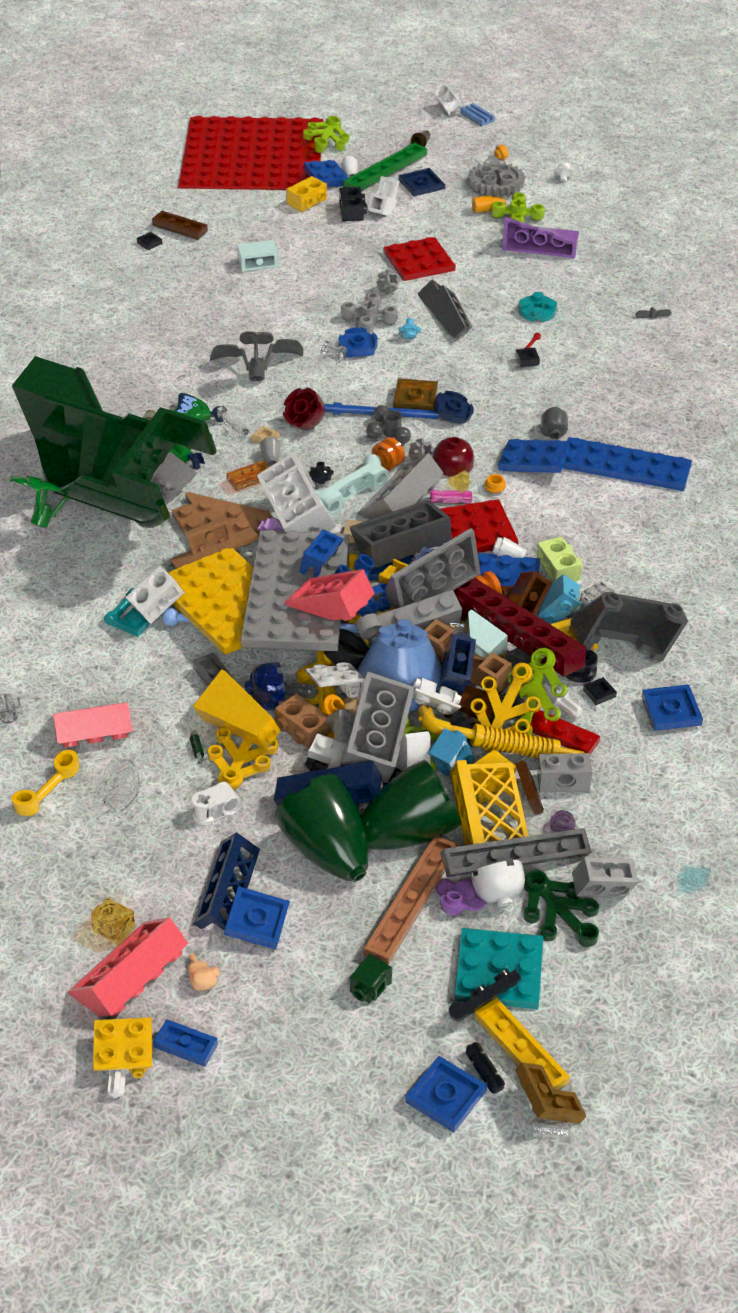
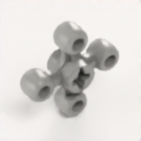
[341,292,398,333]

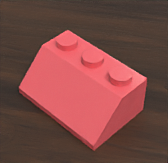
[53,702,132,748]

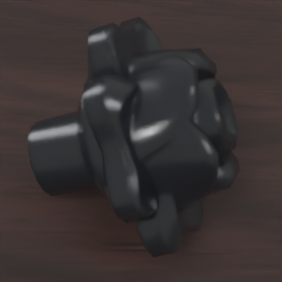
[309,461,334,484]

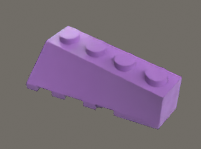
[502,217,579,258]

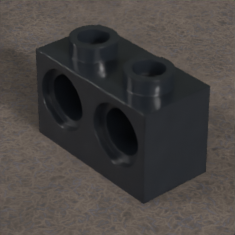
[339,187,367,222]

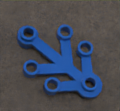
[335,554,391,617]

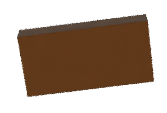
[515,761,544,815]

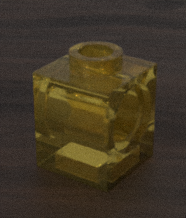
[91,897,136,945]

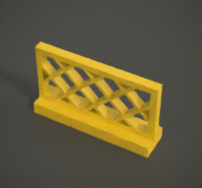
[450,760,529,846]

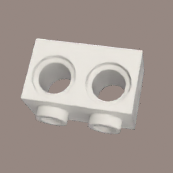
[126,566,185,624]

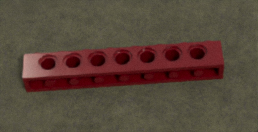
[453,578,586,677]

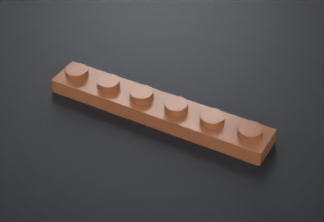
[364,837,458,965]

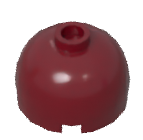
[283,387,325,430]
[433,437,475,477]

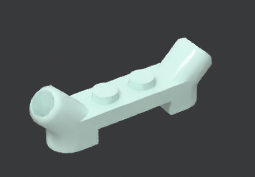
[315,454,389,516]

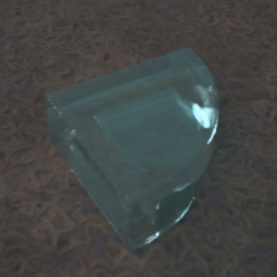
[683,867,711,893]

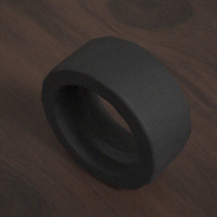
[324,629,369,670]

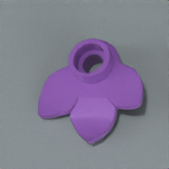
[437,879,487,915]

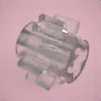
[0,693,23,724]

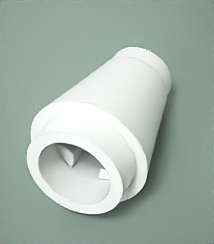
[341,156,358,178]
[492,537,527,558]

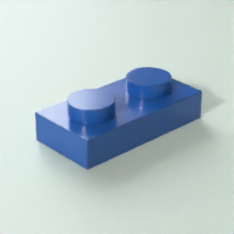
[153,1019,218,1067]

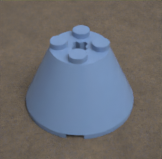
[357,619,442,711]

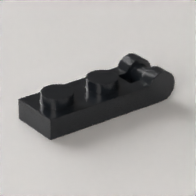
[449,969,522,1021]

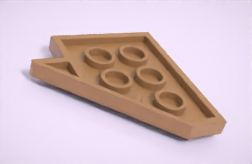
[172,492,273,537]

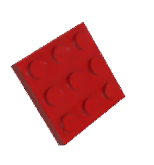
[384,237,456,281]
[440,499,519,553]

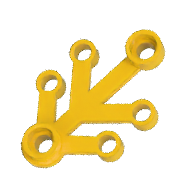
[471,662,542,752]
[208,727,278,790]

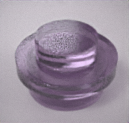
[550,810,576,832]

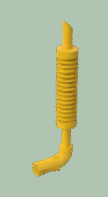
[417,705,584,759]

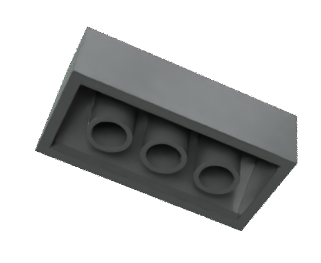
[350,500,452,568]

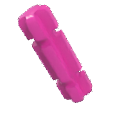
[430,490,472,504]

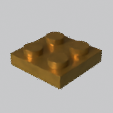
[393,378,438,410]

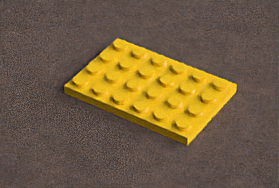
[167,548,254,655]

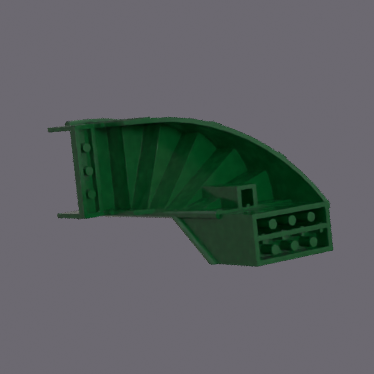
[12,356,217,528]

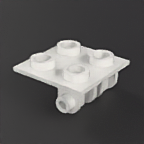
[305,662,364,698]

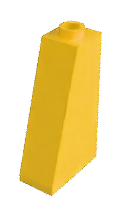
[193,669,281,749]

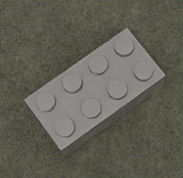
[339,672,415,783]

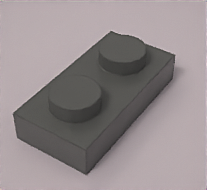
[193,652,234,687]

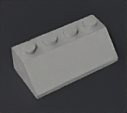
[357,453,444,519]

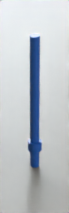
[324,402,439,419]

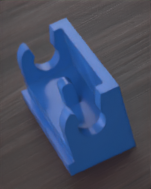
[299,529,343,577]

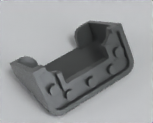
[570,592,688,662]

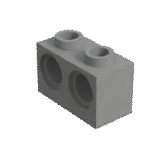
[572,857,638,898]

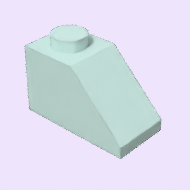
[468,610,508,657]

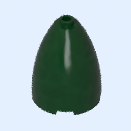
[360,759,462,850]
[274,774,368,882]

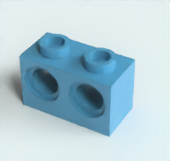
[429,728,475,778]

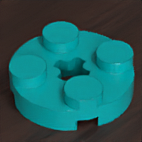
[519,292,557,322]

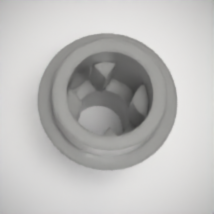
[260,437,281,468]

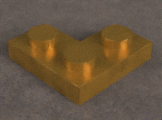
[515,1062,587,1124]

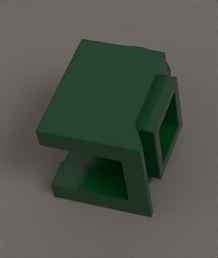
[350,954,392,1004]

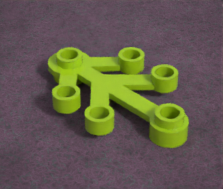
[303,116,350,153]
[507,648,568,735]

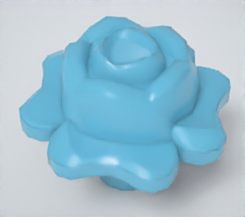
[399,318,421,339]

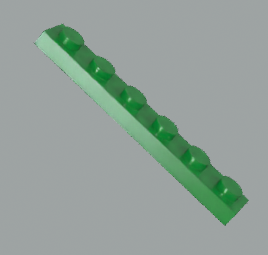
[343,143,427,190]

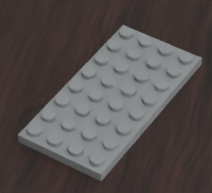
[241,530,350,651]

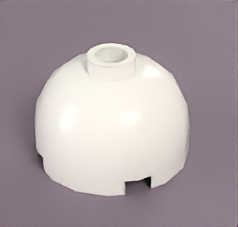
[470,860,525,907]

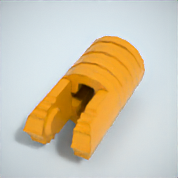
[472,195,507,213]

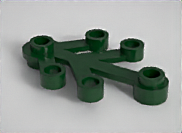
[524,870,599,947]

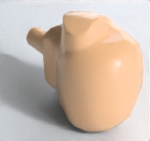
[188,953,220,991]

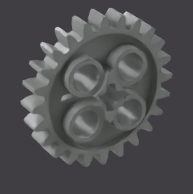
[468,161,525,197]

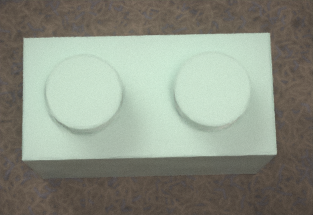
[237,240,278,272]

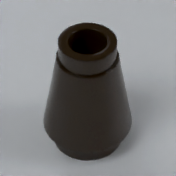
[411,130,431,147]

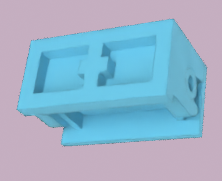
[536,574,581,624]

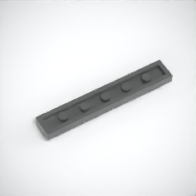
[440,828,592,877]

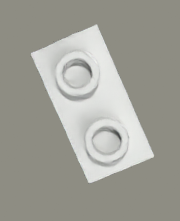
[412,677,461,715]

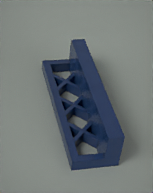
[193,832,260,931]

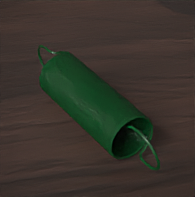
[190,730,204,763]

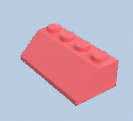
[68,917,189,1017]

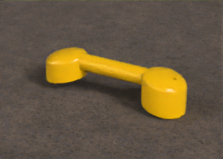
[11,749,80,816]

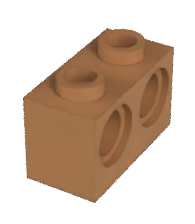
[275,693,331,749]

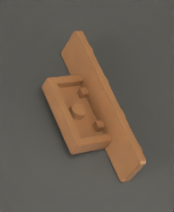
[170,516,259,569]

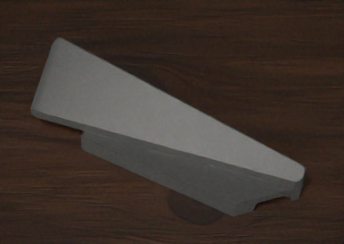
[418,279,472,338]

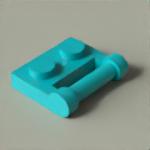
[103,588,150,637]

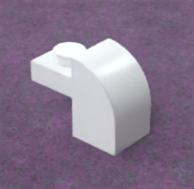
[367,176,400,216]

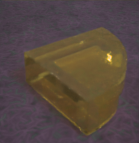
[449,471,470,493]

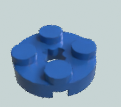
[338,327,378,358]

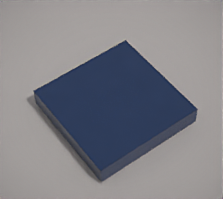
[399,168,445,197]

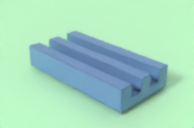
[460,103,495,126]

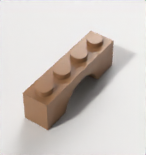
[425,619,512,695]

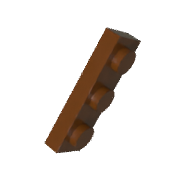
[152,211,208,239]

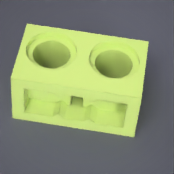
[536,536,583,582]

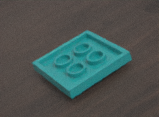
[455,928,543,1009]

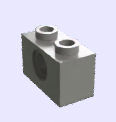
[537,753,592,793]

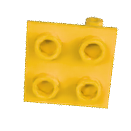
[93,1017,152,1078]

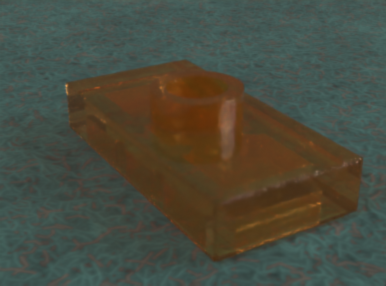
[226,460,269,491]

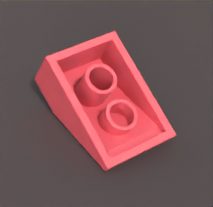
[285,569,375,621]

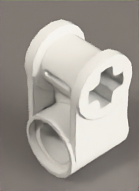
[435,86,463,116]
[192,782,242,825]

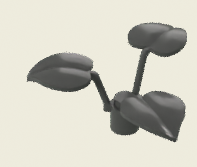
[210,331,303,381]

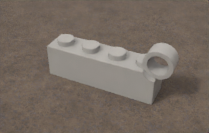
[355,590,462,647]

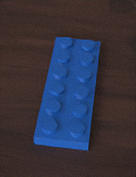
[563,437,692,491]

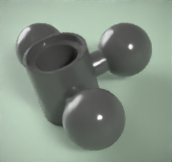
[366,405,411,444]

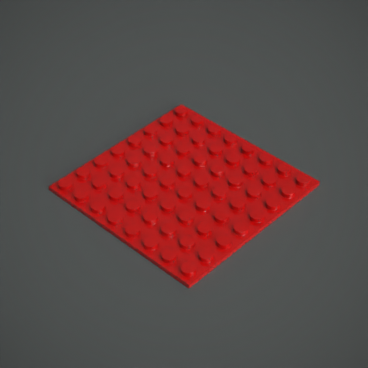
[178,115,324,190]

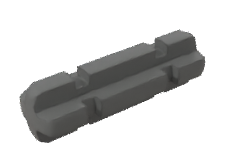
[278,681,319,699]

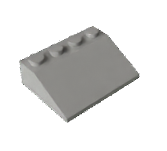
[385,528,481,609]

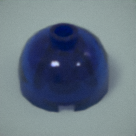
[245,662,284,711]

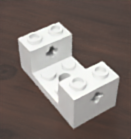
[257,452,337,533]

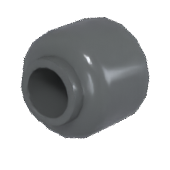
[541,407,568,439]

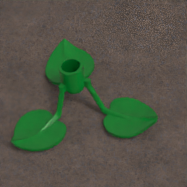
[9,475,104,528]

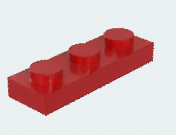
[523,710,600,755]

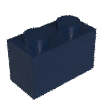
[439,634,476,695]

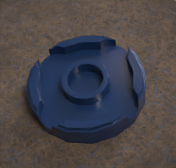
[433,391,474,424]

